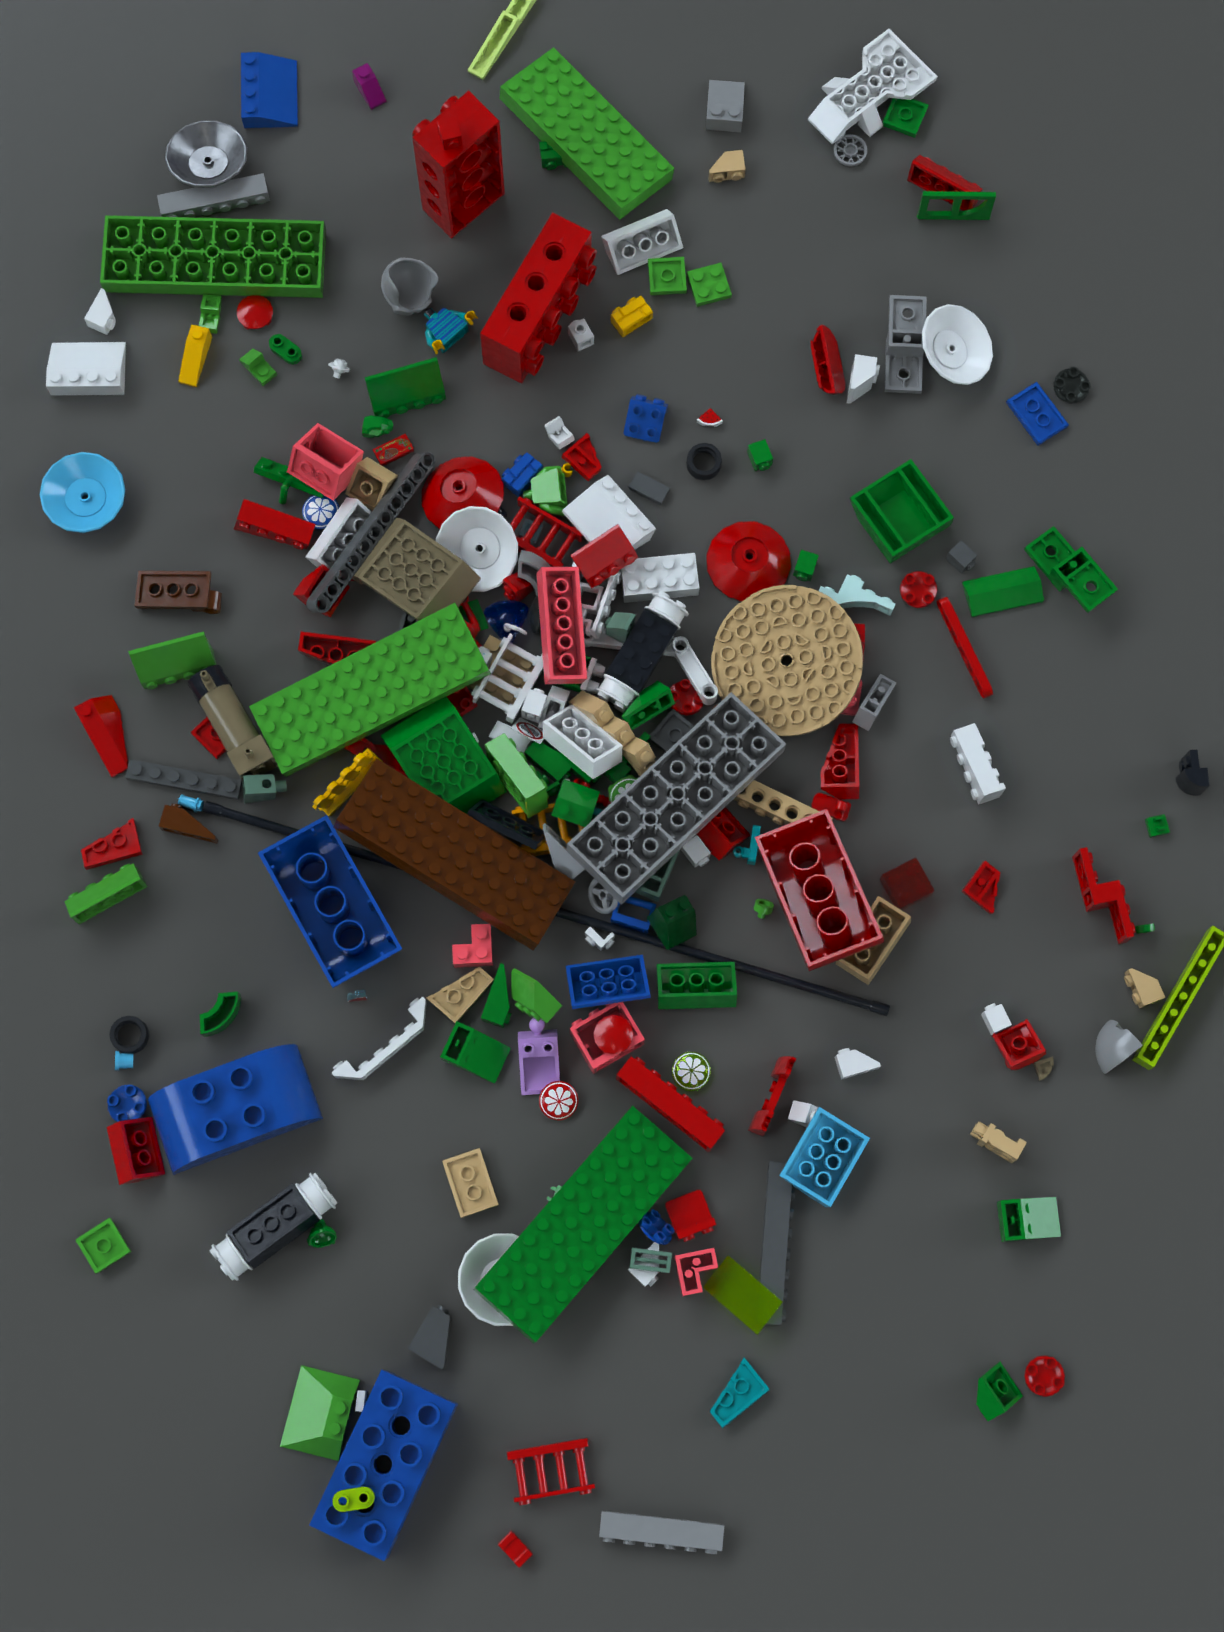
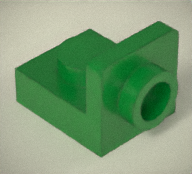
[537,771,560,797]

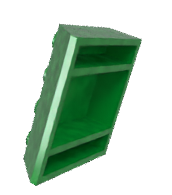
[850,459,954,564]

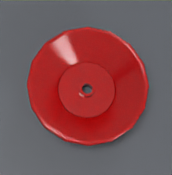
[421,456,504,529]
[706,521,791,601]

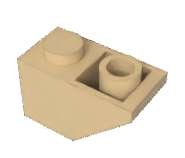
[708,150,746,183]
[1124,968,1165,1008]

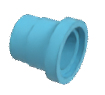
[115,1051,134,1071]

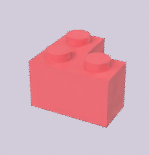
[452,924,493,968]
[674,1248,718,1297]

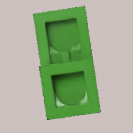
[199,294,222,334]

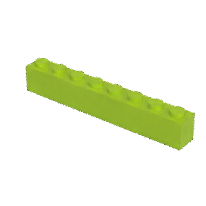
[1132,926,1224,1070]

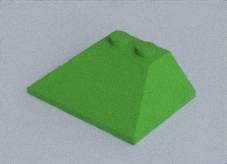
[280,1365,360,1461]

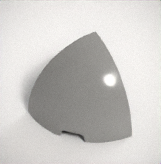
[1095,1020,1143,1074]

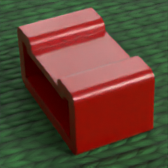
[498,1530,533,1568]

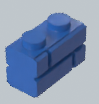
[502,452,543,497]

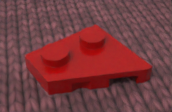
[961,861,1000,914]

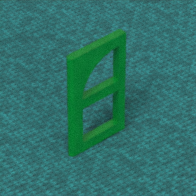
[917,191,996,220]

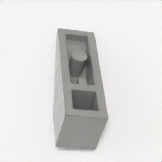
[852,674,896,731]
[542,823,585,880]

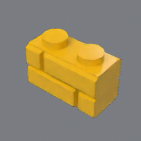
[611,296,653,337]

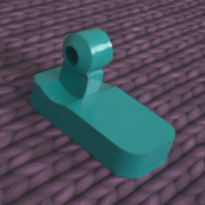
[733,825,761,865]

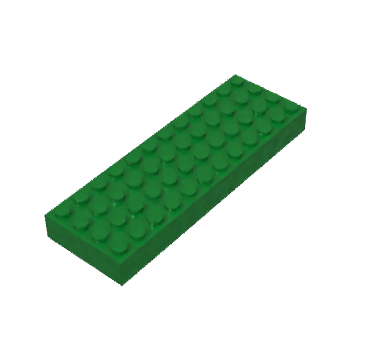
[473,1106,693,1344]

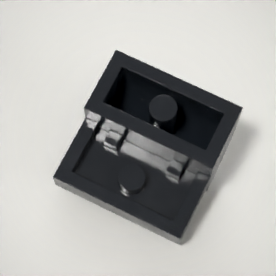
[1175,749,1210,796]

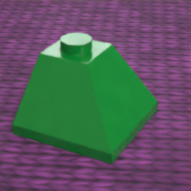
[976,1362,1023,1421]

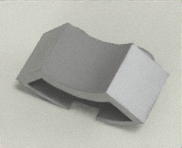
[518,550,551,596]

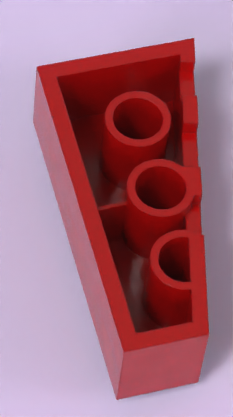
[234,499,316,550]
[298,631,376,665]

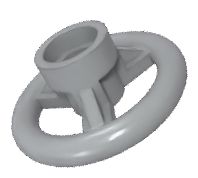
[588,878,618,914]

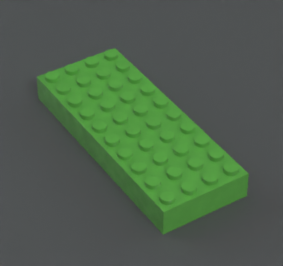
[499,47,674,220]

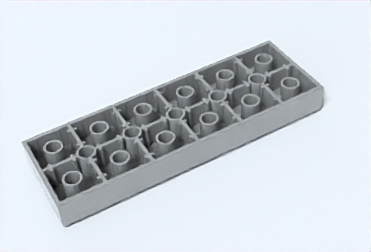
[566,692,786,905]

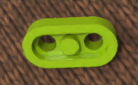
[333,1487,375,1512]

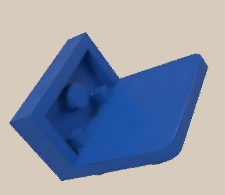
[624,394,668,443]

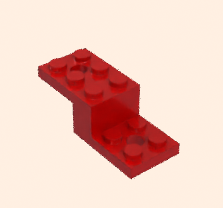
[1072,847,1136,945]

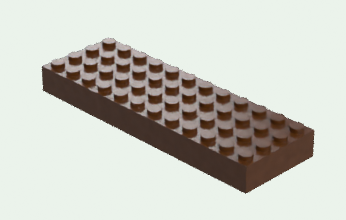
[333,758,576,951]

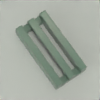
[630,1248,672,1273]

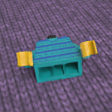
[424,308,478,354]

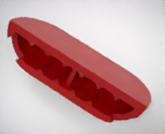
[811,325,845,395]

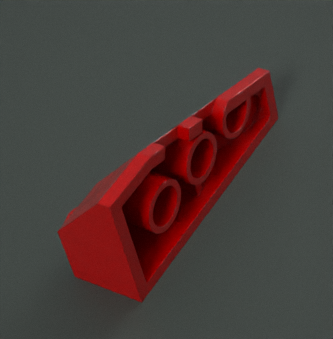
[821,724,860,800]

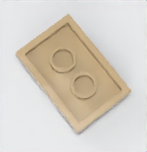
[442,1148,499,1218]

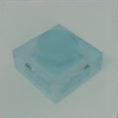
[519,518,543,544]

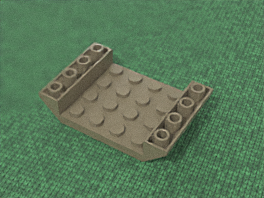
[352,518,481,621]

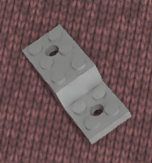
[884,295,927,394]

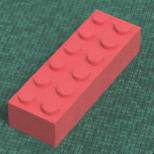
[536,567,587,684]

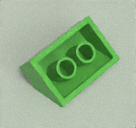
[511,968,563,1023]

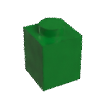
[747,439,773,471]
[793,549,819,581]

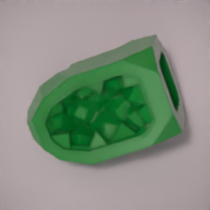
[362,415,394,438]

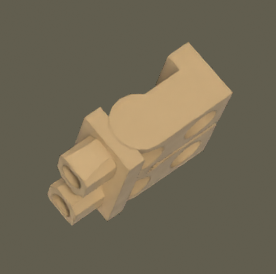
[970,1122,1027,1163]

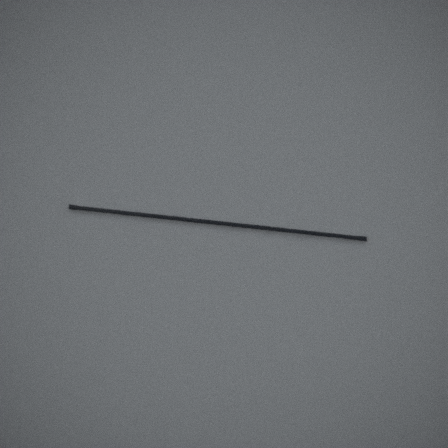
[203,801,890,1016]

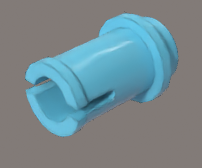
[178,794,204,812]

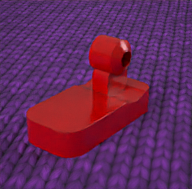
[811,793,851,822]

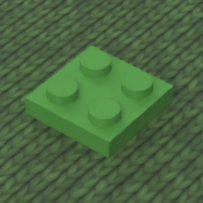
[648,257,687,295]
[686,263,732,307]
[75,1218,132,1274]

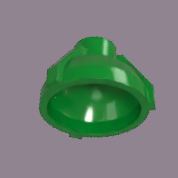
[307,1220,337,1248]

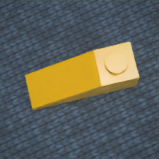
[178,324,212,387]

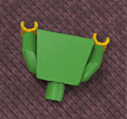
[523,463,573,516]

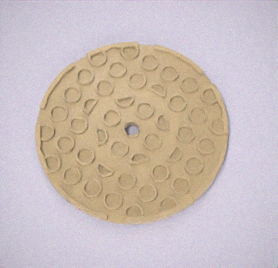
[711,585,863,736]

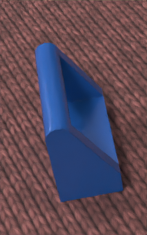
[611,896,657,934]

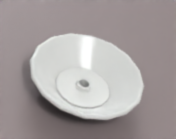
[922,304,993,385]
[436,506,518,592]
[458,1233,519,1326]

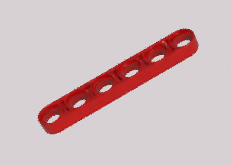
[937,597,993,699]

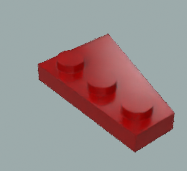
[81,818,143,870]

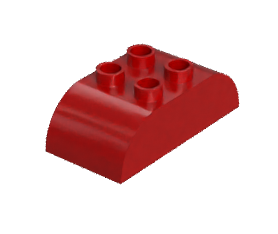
[755,809,884,972]

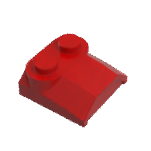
[992,1019,1046,1070]

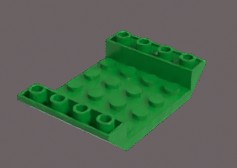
[380,697,507,814]

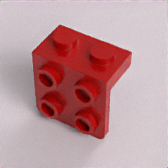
[665,1190,717,1242]

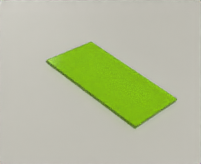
[703,1255,783,1335]

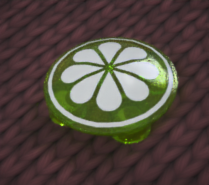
[672,1052,711,1091]

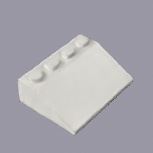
[46,342,126,395]
[562,475,656,550]

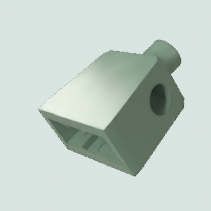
[242,774,287,804]

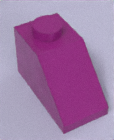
[352,63,386,110]

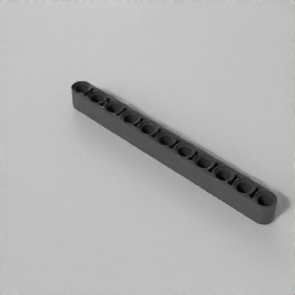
[306,452,436,613]

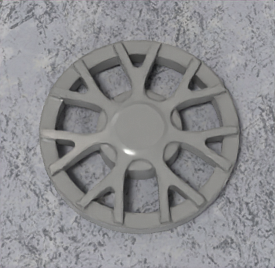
[833,134,867,167]

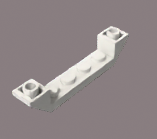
[332,997,427,1080]

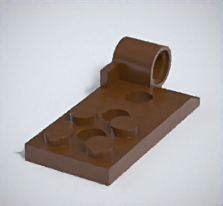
[134,571,222,614]

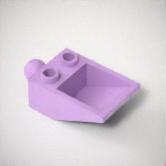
[518,1018,560,1095]

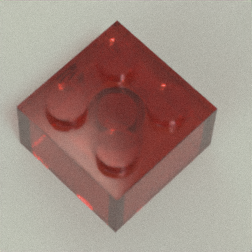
[880,857,935,910]

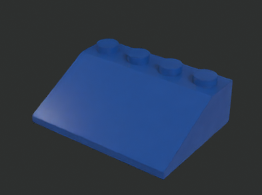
[241,52,298,128]
[566,955,651,1009]

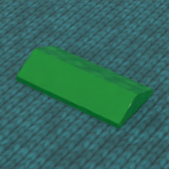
[962,566,1044,617]

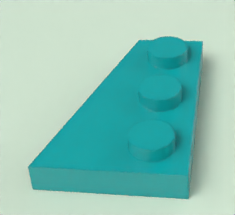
[710,1357,770,1429]

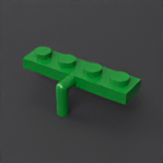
[254,457,324,505]

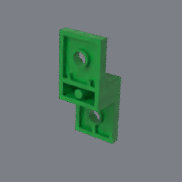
[1024,526,1118,613]

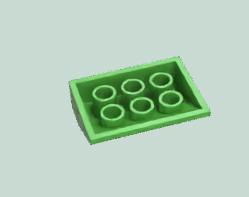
[128,631,217,689]

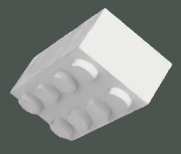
[620,553,699,603]
[543,704,623,779]

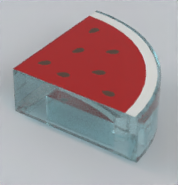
[347,989,367,1002]

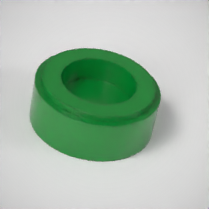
[1135,923,1155,934]

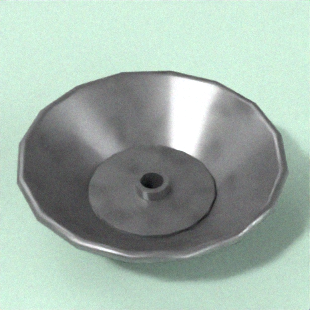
[165,121,248,187]

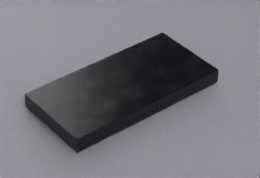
[467,799,546,850]

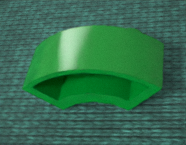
[199,992,241,1037]

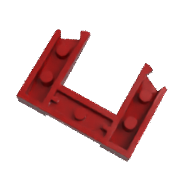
[748,1056,797,1137]

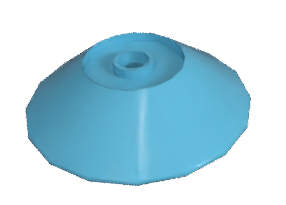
[39,452,126,533]

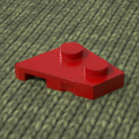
[562,433,602,482]

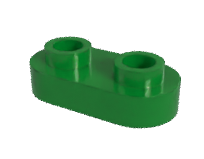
[269,334,302,365]

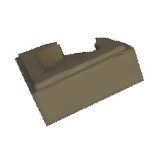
[1033,1057,1054,1081]

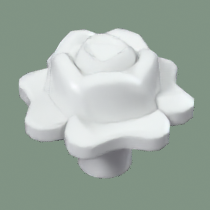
[328,359,350,378]

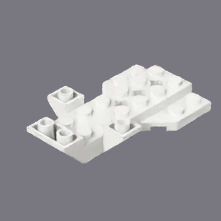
[808,29,938,144]

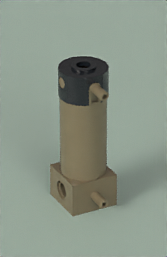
[188,665,278,781]

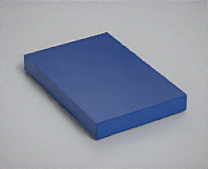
[1006,382,1069,445]

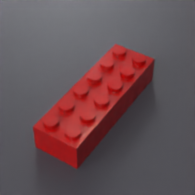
[616,1056,725,1152]

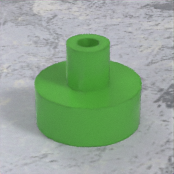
[754,899,774,919]

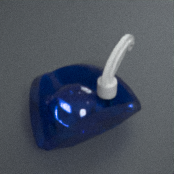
[484,600,529,643]

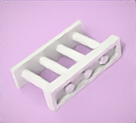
[471,633,543,724]

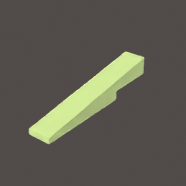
[468,0,536,80]

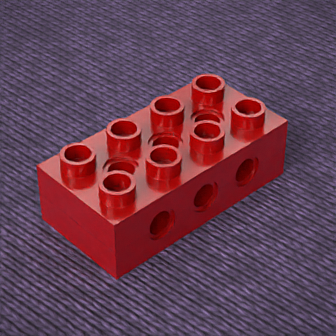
[412,91,505,239]
[480,212,597,384]

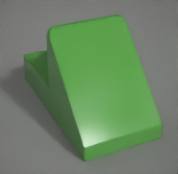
[239,349,277,386]

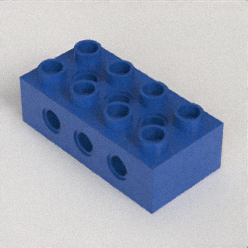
[309,1369,458,1561]

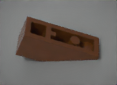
[159,803,218,844]

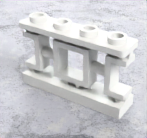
[572,562,622,639]

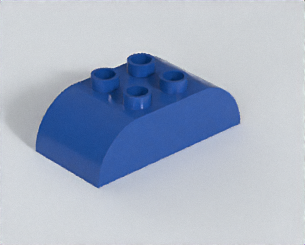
[258,815,403,988]
[148,1044,323,1175]

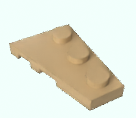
[426,967,494,1023]

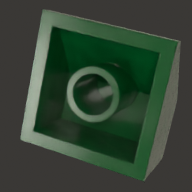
[647,895,697,950]

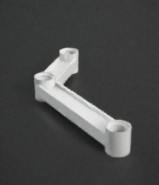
[583,625,718,705]

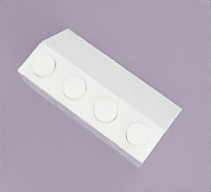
[601,209,683,275]
[306,497,373,578]

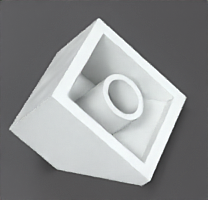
[847,354,880,404]

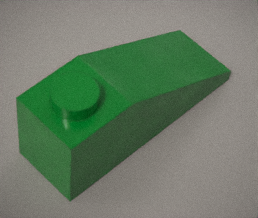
[622,681,675,730]
[481,963,512,1028]

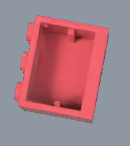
[287,423,364,501]
[570,1002,645,1074]

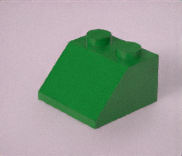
[551,779,600,827]

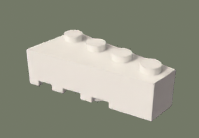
[950,723,1006,805]

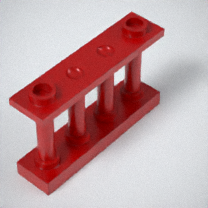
[510,496,583,567]
[507,1438,595,1505]

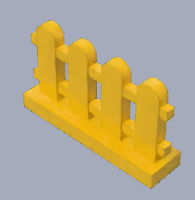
[312,748,383,817]

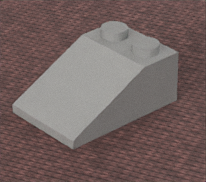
[705,80,745,132]

